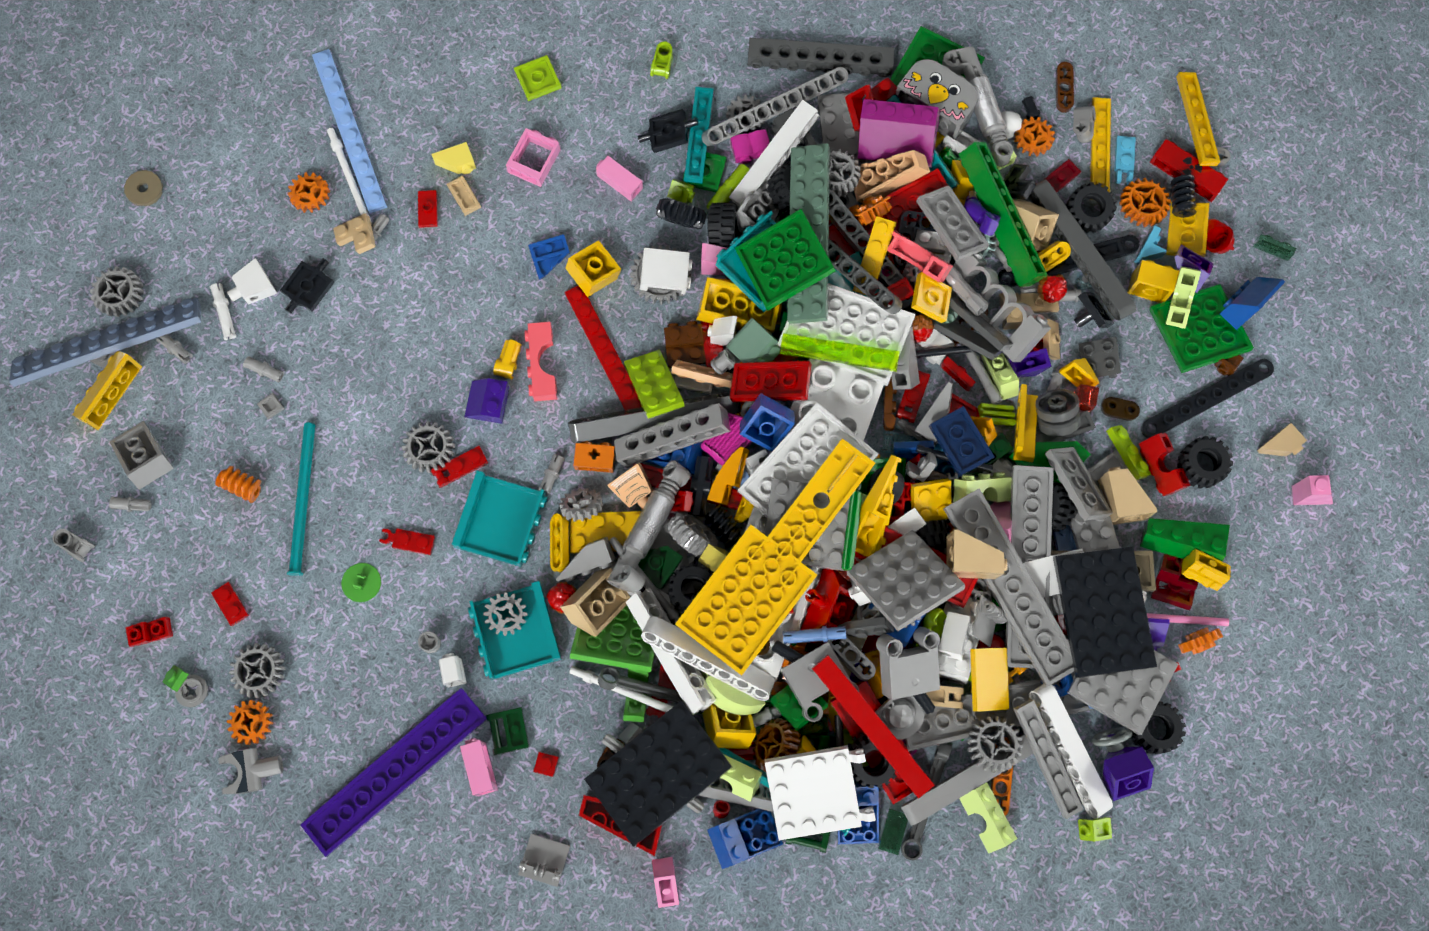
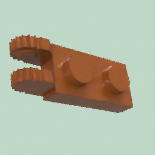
[883,377,897,433]

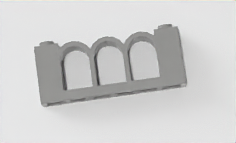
[943,252,1051,362]

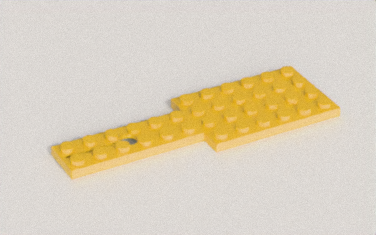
[675,438,875,676]

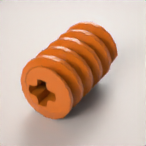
[215,466,261,503]

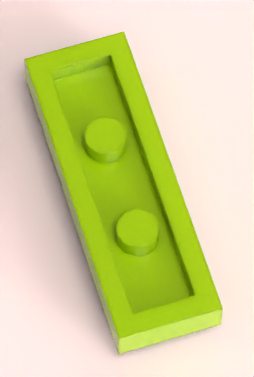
[1106,425,1151,481]

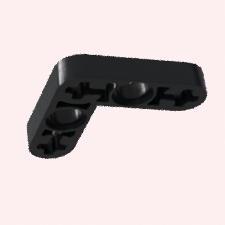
[893,211,936,266]

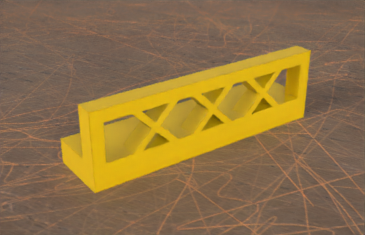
[1013,384,1038,462]

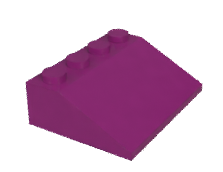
[858,99,940,167]

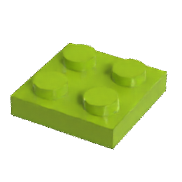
[514,55,562,101]

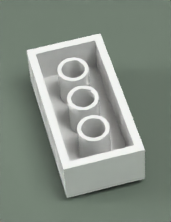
[938,597,980,684]

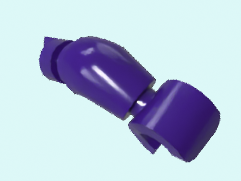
[964,191,1001,236]

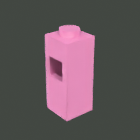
[596,156,643,202]

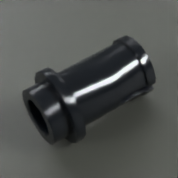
[1022,96,1041,120]

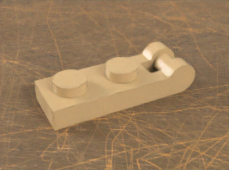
[926,686,964,709]

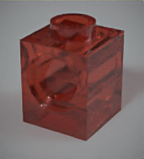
[1074,384,1099,412]

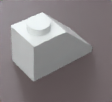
[707,316,737,346]

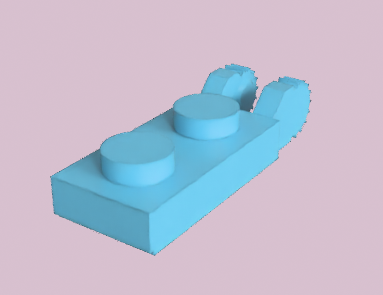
[1114,136,1136,185]

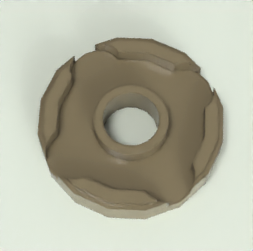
[124,170,163,206]

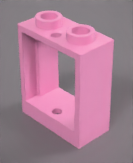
[506,128,561,187]
[460,738,498,796]

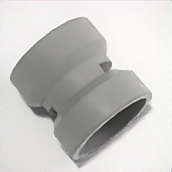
[418,631,441,653]

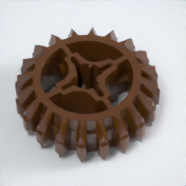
[752,718,801,772]

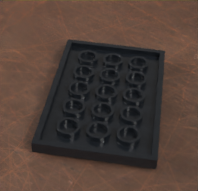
[1053,546,1157,678]
[584,700,733,847]

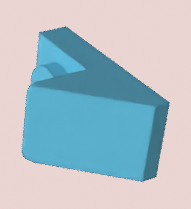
[1134,225,1167,264]

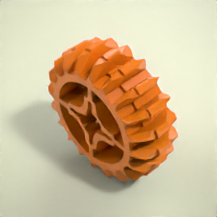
[1119,177,1171,228]

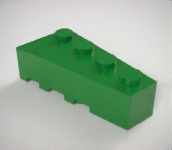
[1140,518,1230,561]

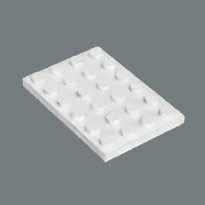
[778,283,915,386]
[738,403,878,516]

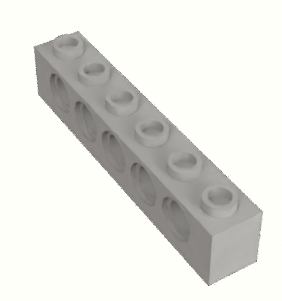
[614,403,731,467]

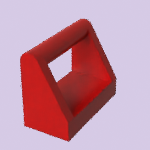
[845,85,874,132]

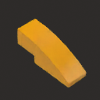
[707,447,749,505]

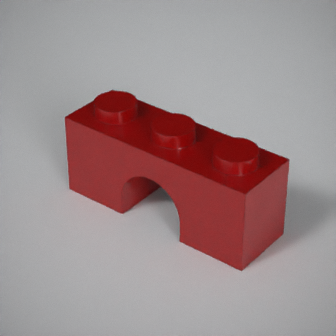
[1139,433,1191,496]

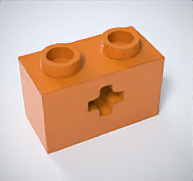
[573,441,615,473]

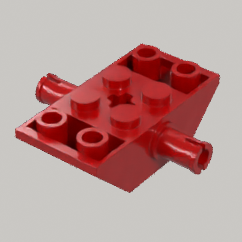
[800,568,857,648]

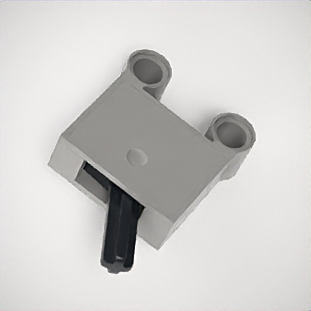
[876,627,940,714]
[771,640,859,722]

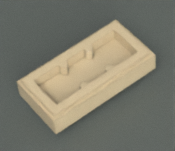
[447,175,481,216]
[1020,293,1059,313]
[1043,319,1061,360]

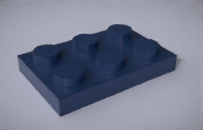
[929,406,995,477]

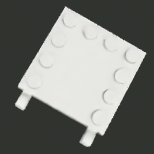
[764,745,876,840]

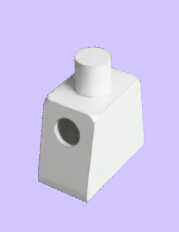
[227,258,277,304]

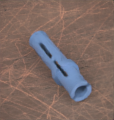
[783,626,847,644]

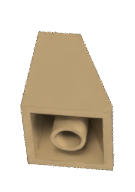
[1012,199,1059,251]
[1098,467,1157,525]
[946,530,1007,579]

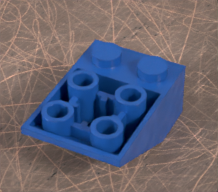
[643,433,703,475]
[837,777,879,845]
[707,809,783,869]

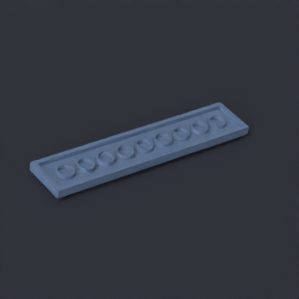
[9,297,201,387]

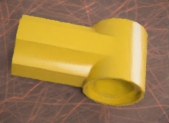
[493,339,522,380]

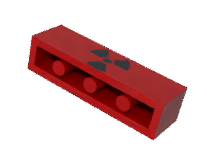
[1150,139,1229,203]

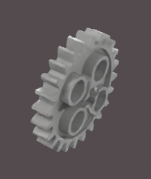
[630,245,691,305]

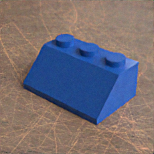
[1220,277,1285,330]

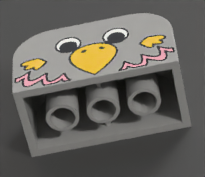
[896,59,978,140]

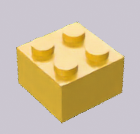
[565,240,621,297]
[1127,260,1179,303]
[703,703,756,749]

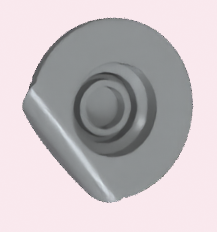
[875,696,924,739]

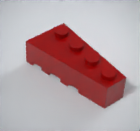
[578,795,663,856]

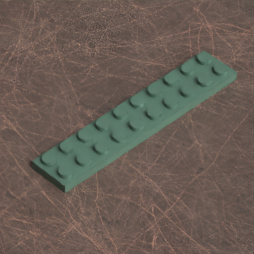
[787,143,830,324]

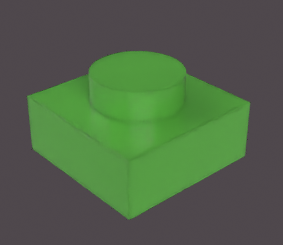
[162,665,189,692]

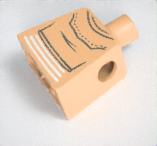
[607,463,654,510]

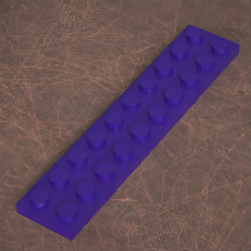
[300,688,487,857]

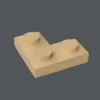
[333,213,376,254]

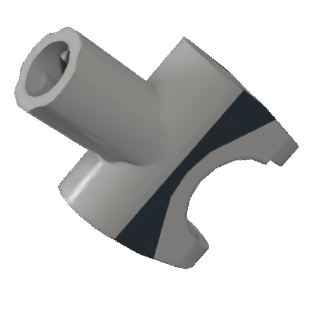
[218,748,284,794]

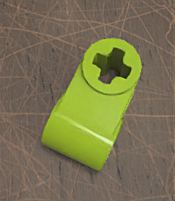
[650,41,673,79]

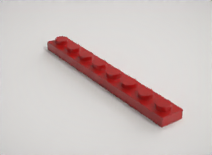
[564,285,642,410]

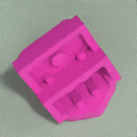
[701,413,752,466]

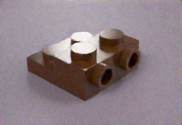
[664,321,706,368]

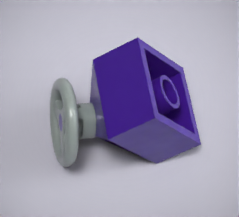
[1092,727,1154,801]

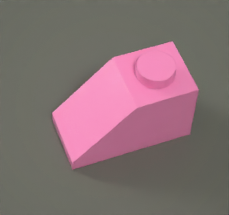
[652,857,679,908]

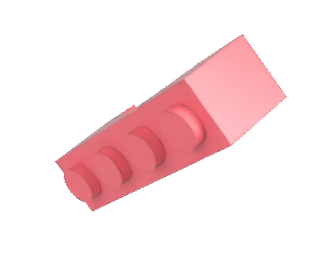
[887,230,953,282]
[525,322,557,401]

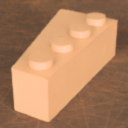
[849,150,930,203]

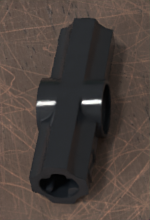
[688,456,714,517]

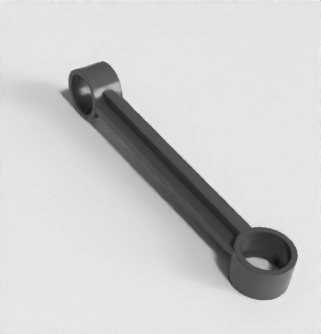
[598,666,704,715]
[901,742,952,860]

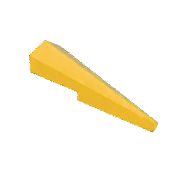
[855,455,901,557]

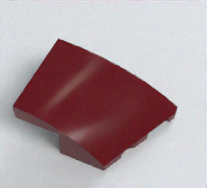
[1151,554,1198,611]

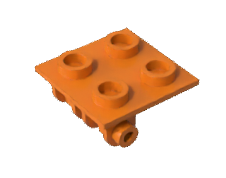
[843,195,892,226]

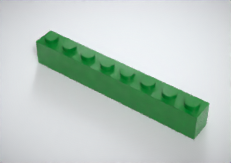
[959,142,1048,287]

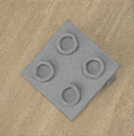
[972,596,1008,647]
[518,834,570,887]

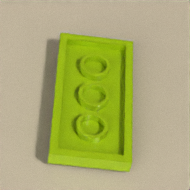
[624,349,685,419]

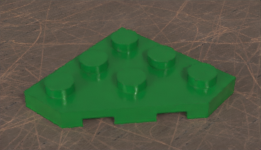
[1008,441,1091,484]

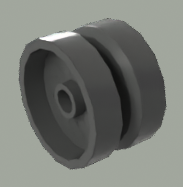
[1035,389,1081,436]

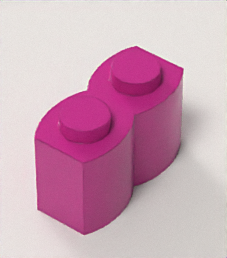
[730,130,770,164]

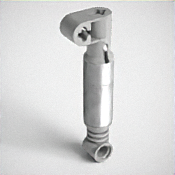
[942,47,1013,166]
[607,460,690,593]

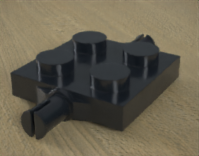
[638,109,699,153]
[280,258,334,314]

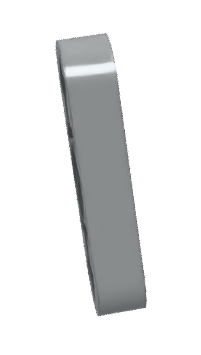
[828,638,876,681]

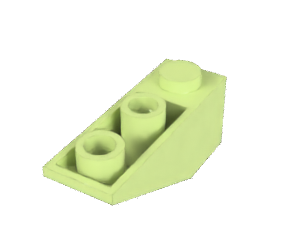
[980,353,1019,400]

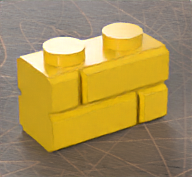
[1181,549,1231,591]

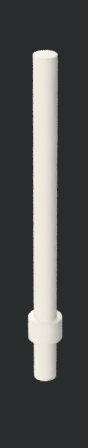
[327,128,372,225]
[570,666,673,712]

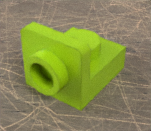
[667,178,695,204]
[1078,817,1112,842]

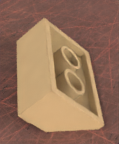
[560,568,630,637]

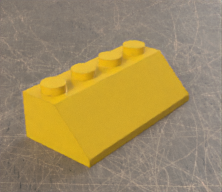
[696,277,780,333]
[72,351,142,430]

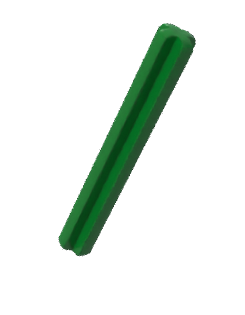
[841,491,862,571]

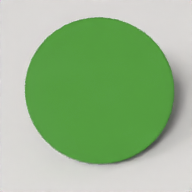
[341,563,381,602]

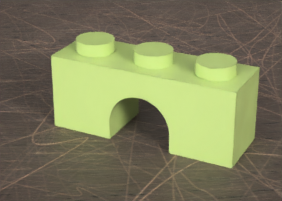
[1166,266,1201,328]
[954,472,1012,502]
[713,754,762,802]
[959,782,1017,853]

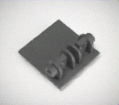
[1078,337,1121,378]

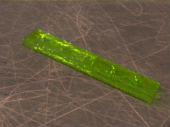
[780,333,900,372]

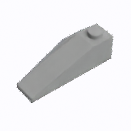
[736,182,780,235]

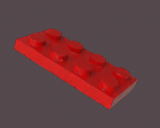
[730,361,812,402]

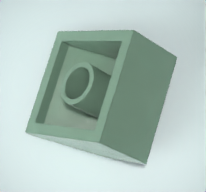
[726,318,784,363]

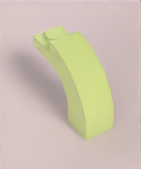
[701,671,766,715]

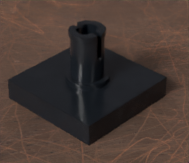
[1074,292,1115,328]

